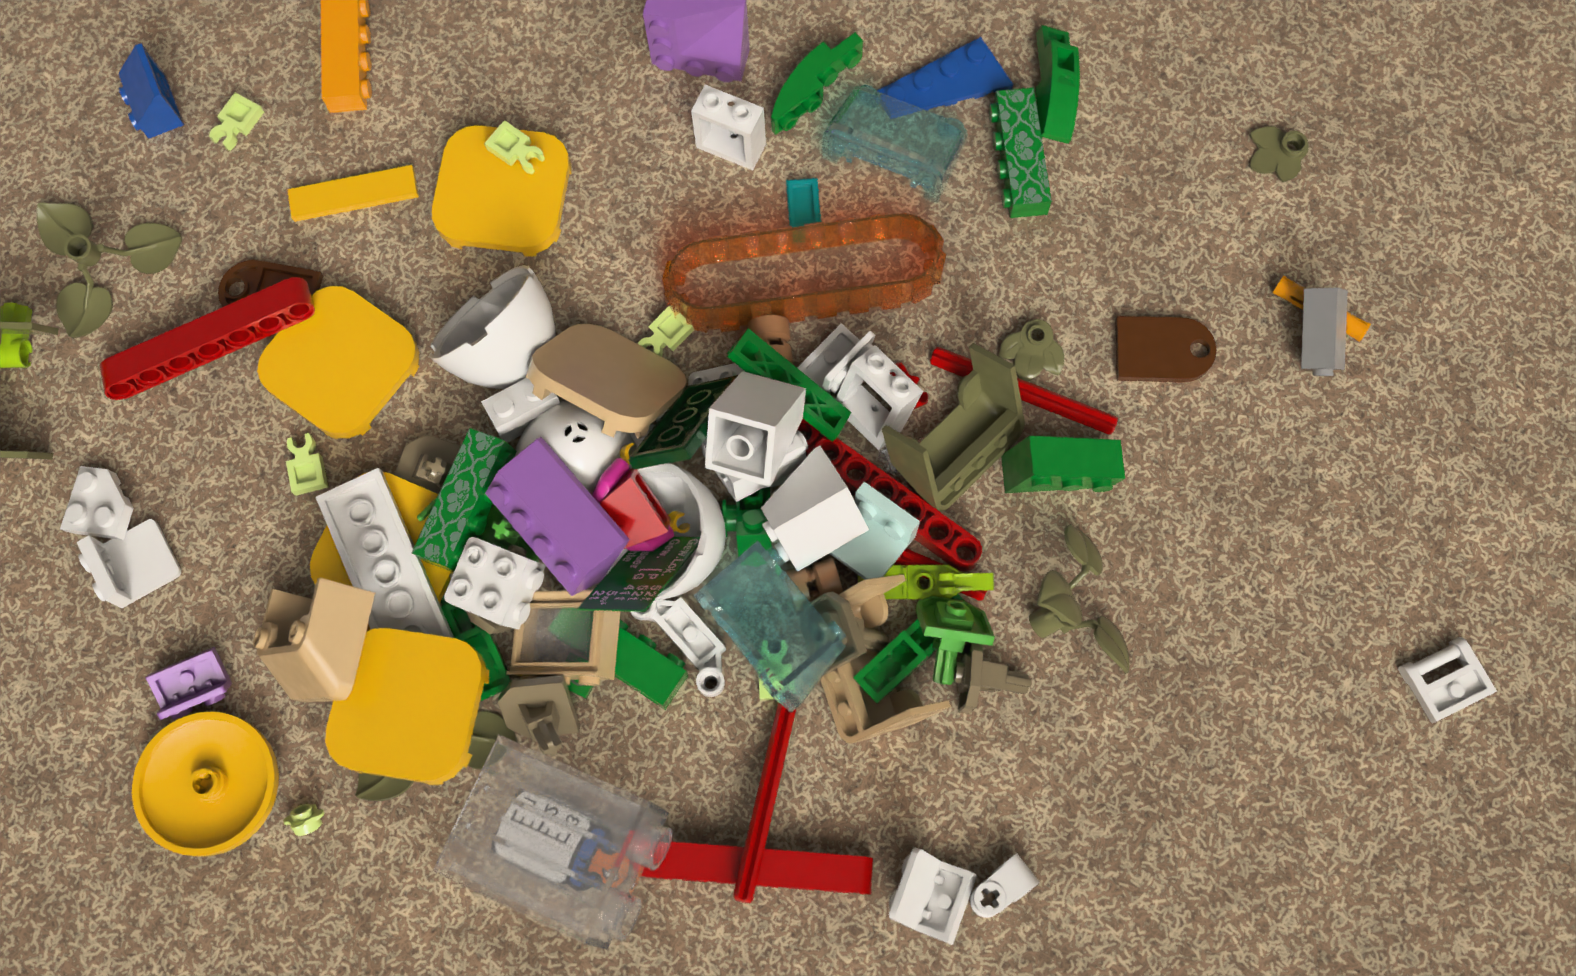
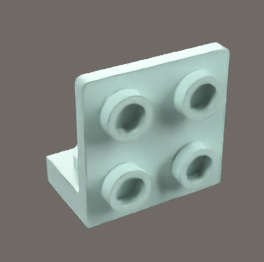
[829,482,920,579]

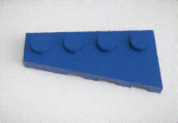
[874,37,1013,121]

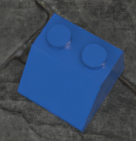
[118,43,184,139]

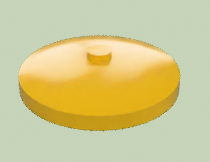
[132,712,279,857]

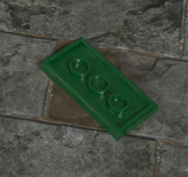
[628,375,738,470]

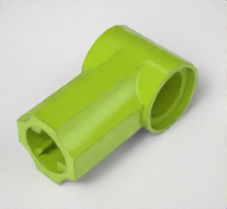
[0,303,33,368]

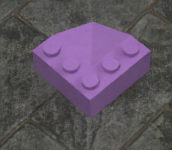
[643,0,750,82]

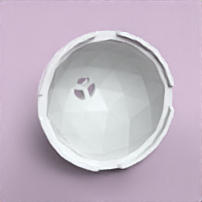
[429,265,556,389]
[515,400,637,495]
[605,463,726,601]

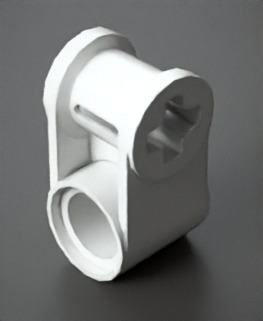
[970,853,1040,918]

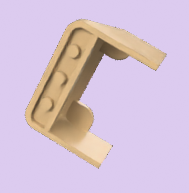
[819,574,951,744]
[253,578,375,703]

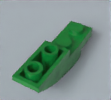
[1035,25,1080,144]
[771,32,863,135]

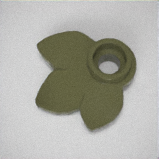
[1249,126,1309,182]
[999,319,1064,382]

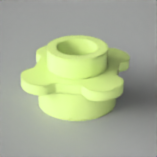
[283,804,325,836]

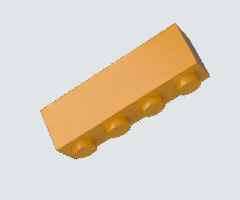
[321,0,372,113]

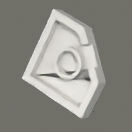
[60,466,134,540]

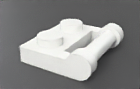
[1398,637,1497,723]

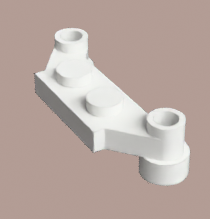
[630,597,726,697]

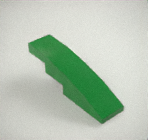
[441,587,512,701]
[853,594,965,704]

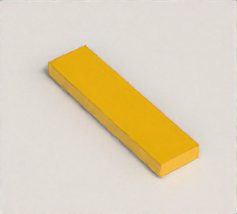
[287,165,419,222]

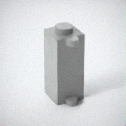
[1301,288,1348,376]

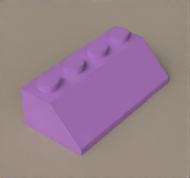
[485,437,630,596]

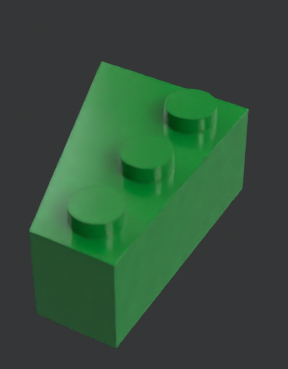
[1001,436,1125,493]

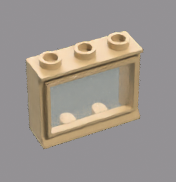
[506,590,620,686]

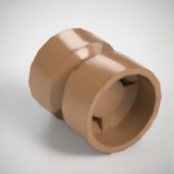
[747,315,793,364]
[786,558,843,613]

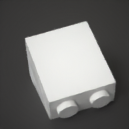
[705,371,806,487]
[761,446,869,572]

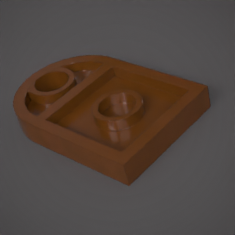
[218,260,324,307]
[1115,316,1217,382]

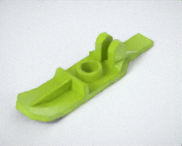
[857,564,994,599]

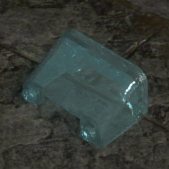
[822,85,968,203]
[693,541,847,712]

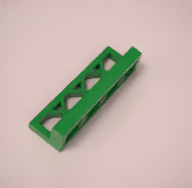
[727,328,852,442]

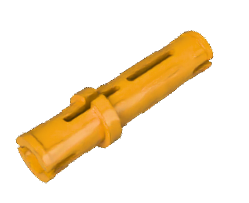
[1272,275,1371,342]

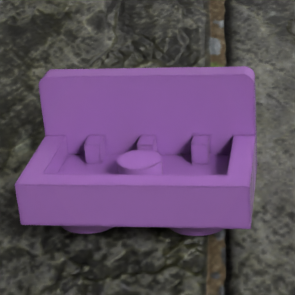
[146,647,232,720]

